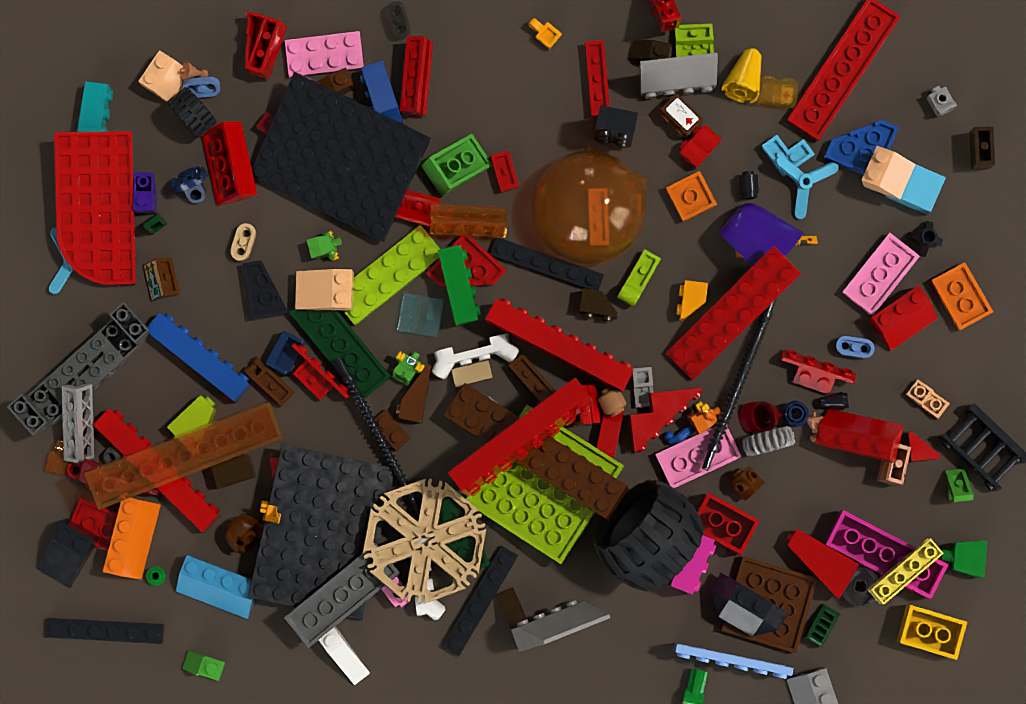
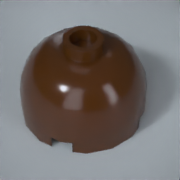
[225,515,263,554]

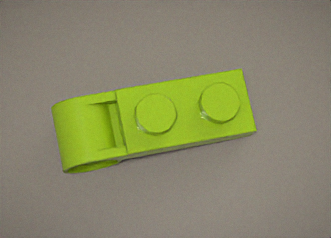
[617,249,661,307]

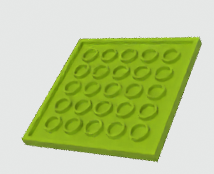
[466,405,624,565]

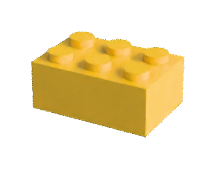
[896,604,967,660]

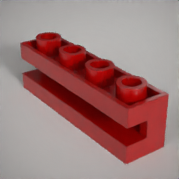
[400,36,433,116]

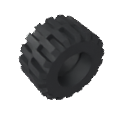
[167,87,217,138]

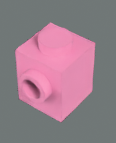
[381,577,408,608]

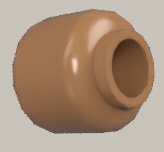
[598,387,626,417]

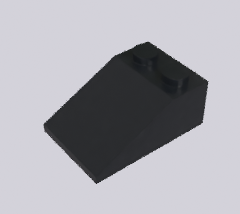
[38,518,99,588]

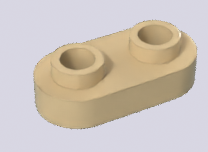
[231,223,256,261]

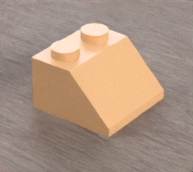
[138,50,185,102]
[862,146,915,200]

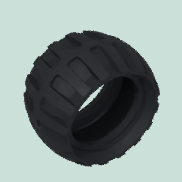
[593,479,704,592]

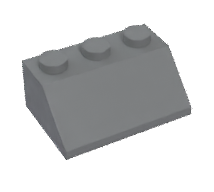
[786,667,838,704]

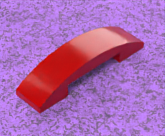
[596,407,625,459]

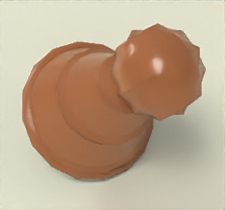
[180,62,208,80]
[807,411,824,443]

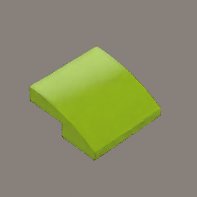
[675,24,714,57]

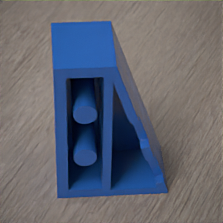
[360,60,403,124]

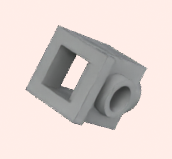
[926,86,957,118]

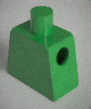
[940,541,987,578]

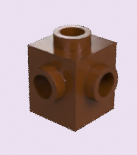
[729,466,765,501]

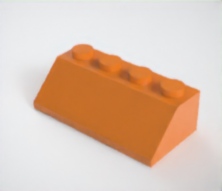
[103,495,161,580]

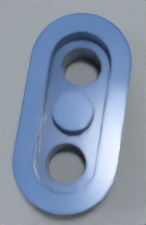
[182,77,220,98]
[835,336,875,359]

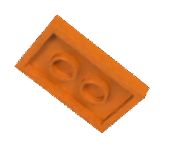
[930,262,993,331]

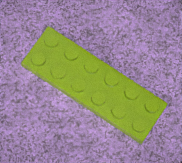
[343,225,440,326]

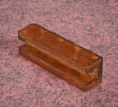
[429,204,508,238]

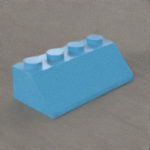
[176,555,256,619]

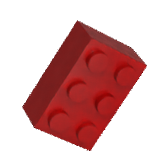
[697,493,760,555]

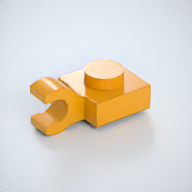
[529,18,562,49]

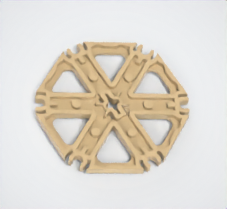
[363,479,486,604]

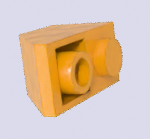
[676,280,708,321]

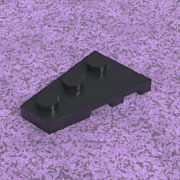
[242,260,289,320]

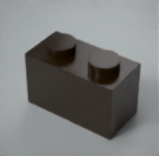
[969,127,995,169]
[211,452,257,489]

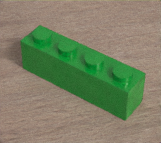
[438,245,481,326]

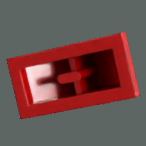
[905,431,941,462]

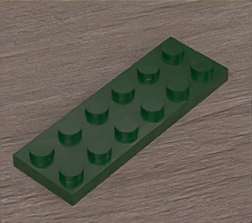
[289,308,391,399]

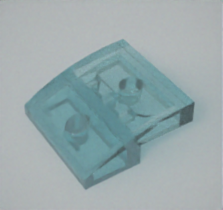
[397,293,444,338]

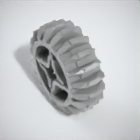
[742,426,795,457]

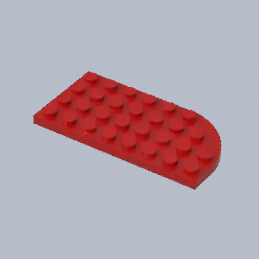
[54,131,136,285]

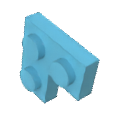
[761,135,815,177]

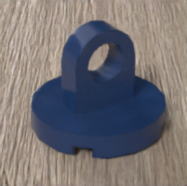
[170,166,208,203]

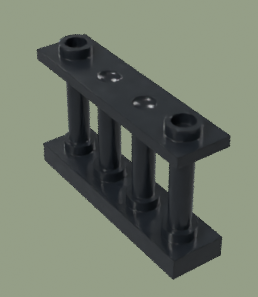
[939,403,1026,491]

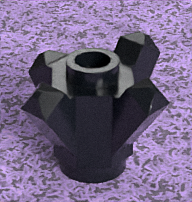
[907,221,943,257]

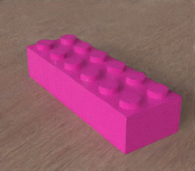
[823,510,949,599]

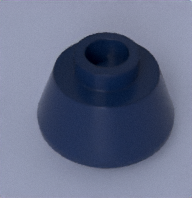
[782,401,809,427]

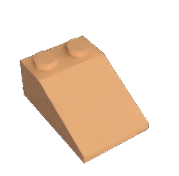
[295,269,354,311]

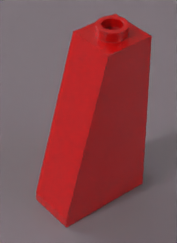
[786,529,859,600]

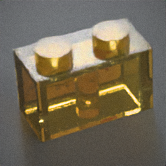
[757,76,798,108]

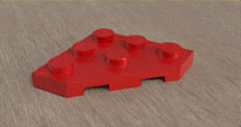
[426,232,507,287]

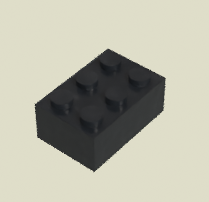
[594,105,638,148]

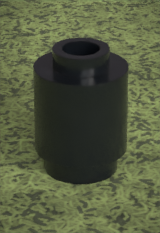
[739,171,759,200]

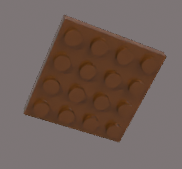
[721,556,818,653]

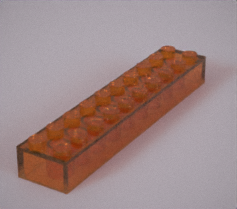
[83,401,283,510]

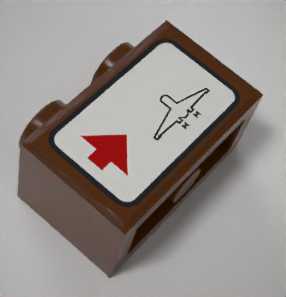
[660,93,704,139]

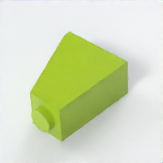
[167,395,217,456]

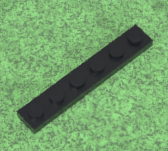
[490,237,604,291]
[442,546,518,656]
[46,618,164,644]

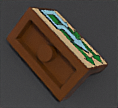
[143,257,180,301]

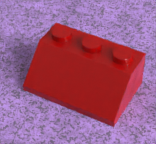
[868,285,938,351]

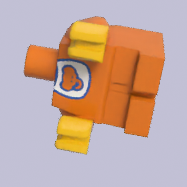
[686,401,721,434]

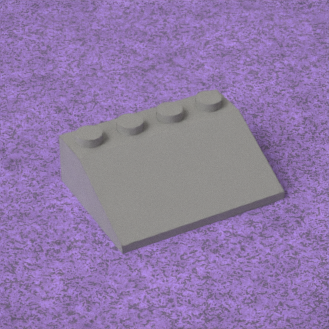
[637,53,718,99]
[511,600,610,652]

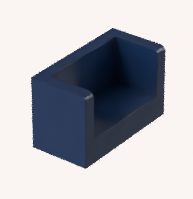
[265,330,306,376]

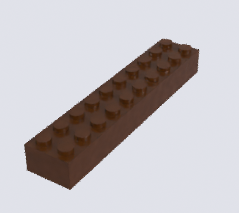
[444,383,629,521]

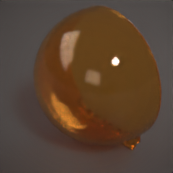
[532,145,648,265]

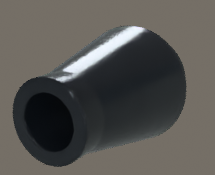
[820,391,849,410]

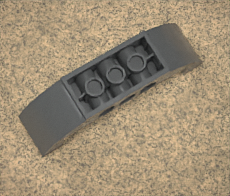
[7,302,150,435]

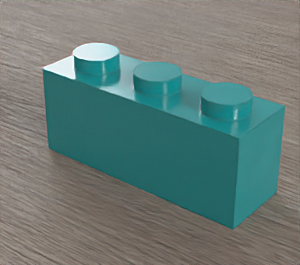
[77,81,113,132]

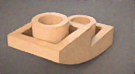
[906,380,950,420]

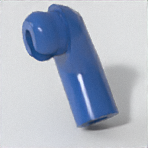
[664,425,693,445]

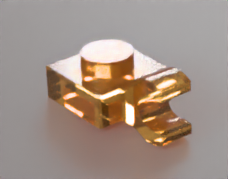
[45,440,69,475]

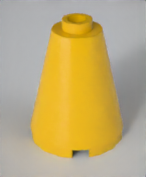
[722,48,762,103]

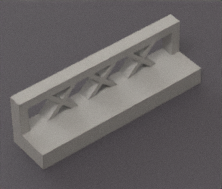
[62,383,94,464]

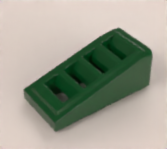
[143,213,168,235]
[804,604,840,648]

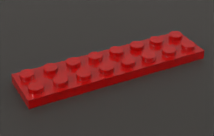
[787,0,901,141]
[666,245,802,381]

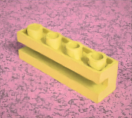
[867,538,944,605]

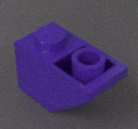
[133,172,157,214]

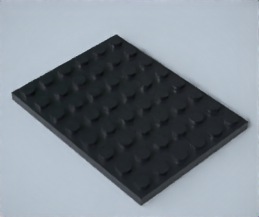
[252,72,431,242]
[248,444,394,620]

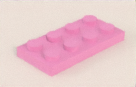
[285,31,364,78]
[842,233,920,316]
[655,425,742,488]

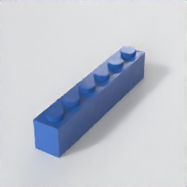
[147,312,251,403]

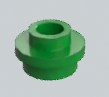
[146,566,166,586]

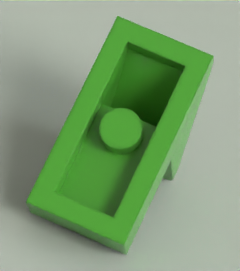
[945,469,974,502]
[182,650,226,681]

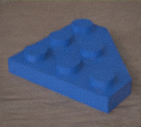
[824,120,899,175]

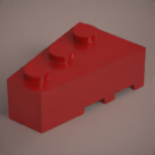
[245,11,287,80]

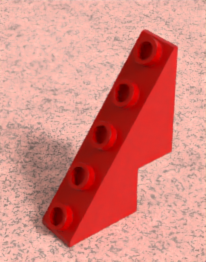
[649,0,681,33]
[628,387,703,453]

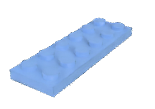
[673,643,794,679]

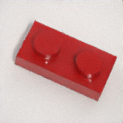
[490,150,519,193]

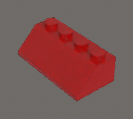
[202,121,257,206]
[815,409,904,463]

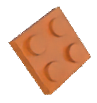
[665,171,717,222]

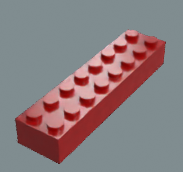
[485,298,634,393]
[448,377,594,496]

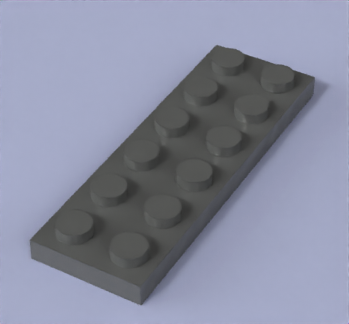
[284,543,400,648]

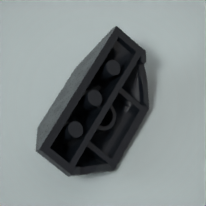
[710,573,788,637]

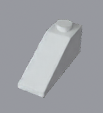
[319,626,370,685]

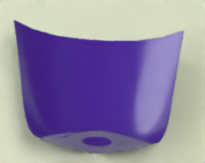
[718,203,803,267]

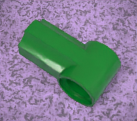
[682,668,708,704]

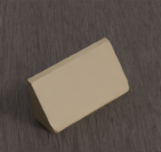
[451,360,493,388]

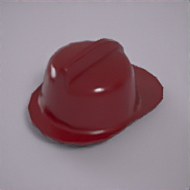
[739,401,782,433]

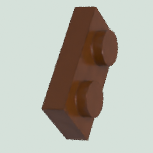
[374,409,411,451]

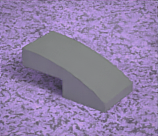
[632,367,653,408]

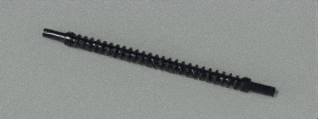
[701,298,777,471]
[335,356,421,520]

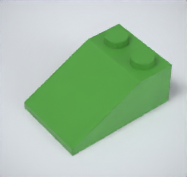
[421,134,493,197]

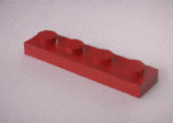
[585,40,610,117]

